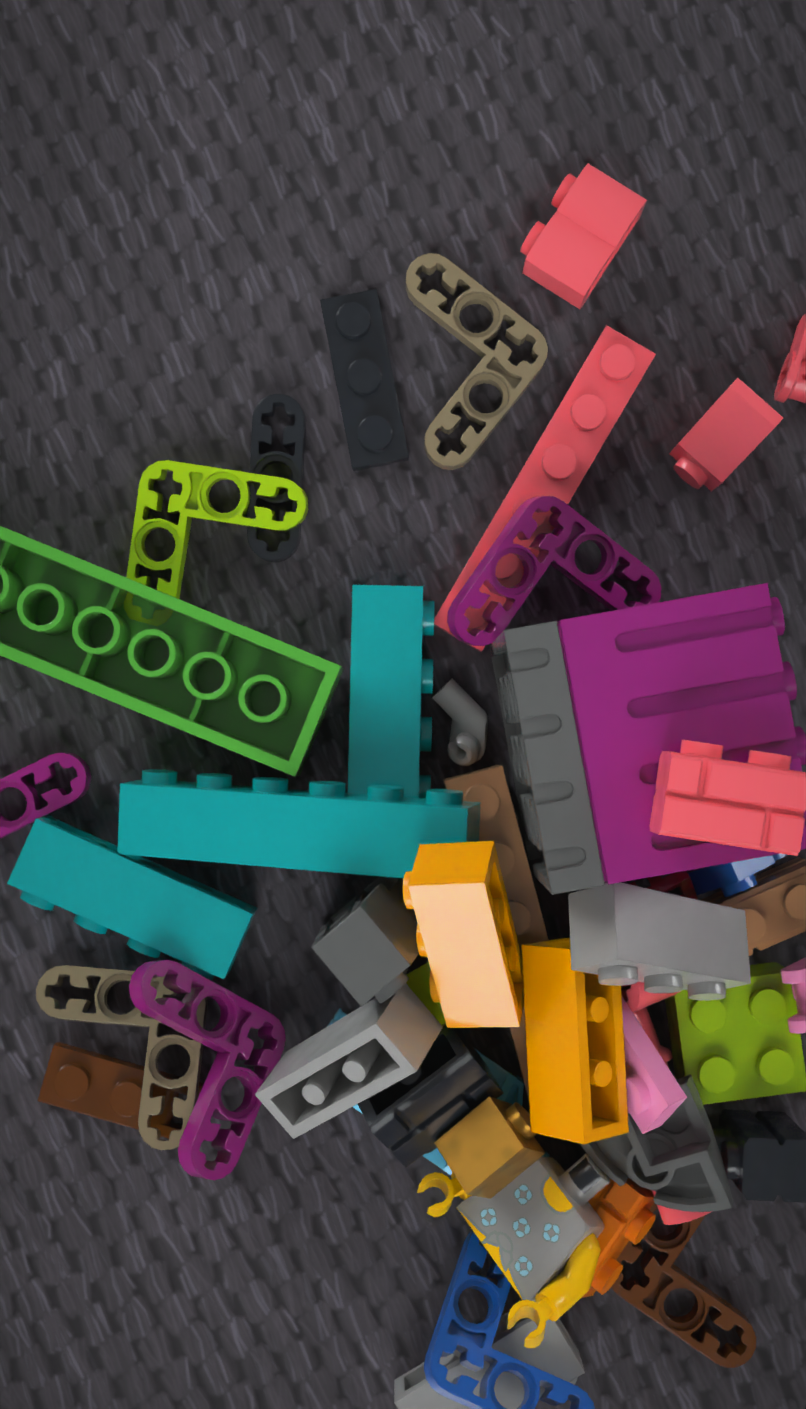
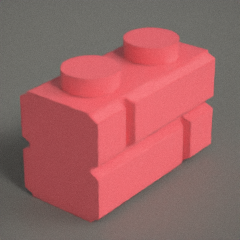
[649,740,806,856]

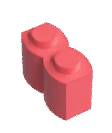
[520,163,647,309]

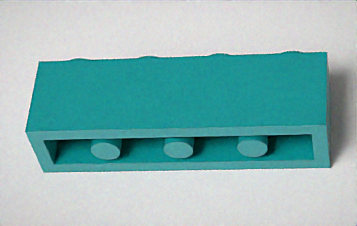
[348,585,434,799]
[7,815,258,981]

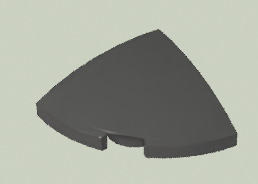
[581,1074,734,1212]

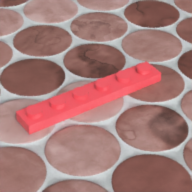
[434,325,656,652]

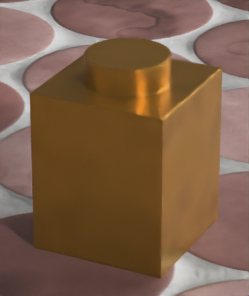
[434,1096,545,1199]

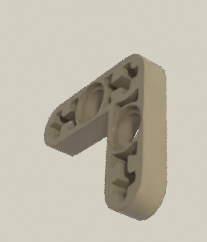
[406,253,548,470]
[36,965,208,1151]

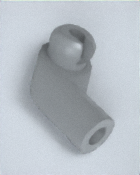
[432,678,488,766]

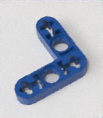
[424,1230,595,1409]

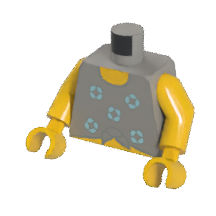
[417,1153,610,1348]

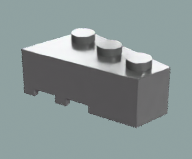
[312,877,419,1007]

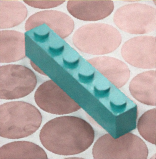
[117,769,481,878]

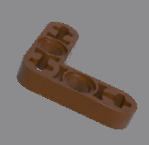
[611,1190,756,1368]

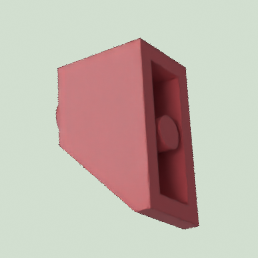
[669,378,783,492]

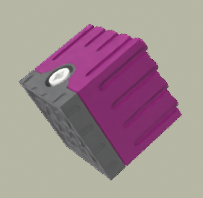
[489,583,806,895]

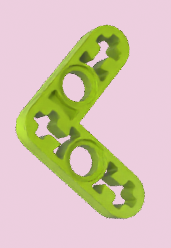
[124,460,309,626]

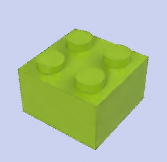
[665,962,806,1105]

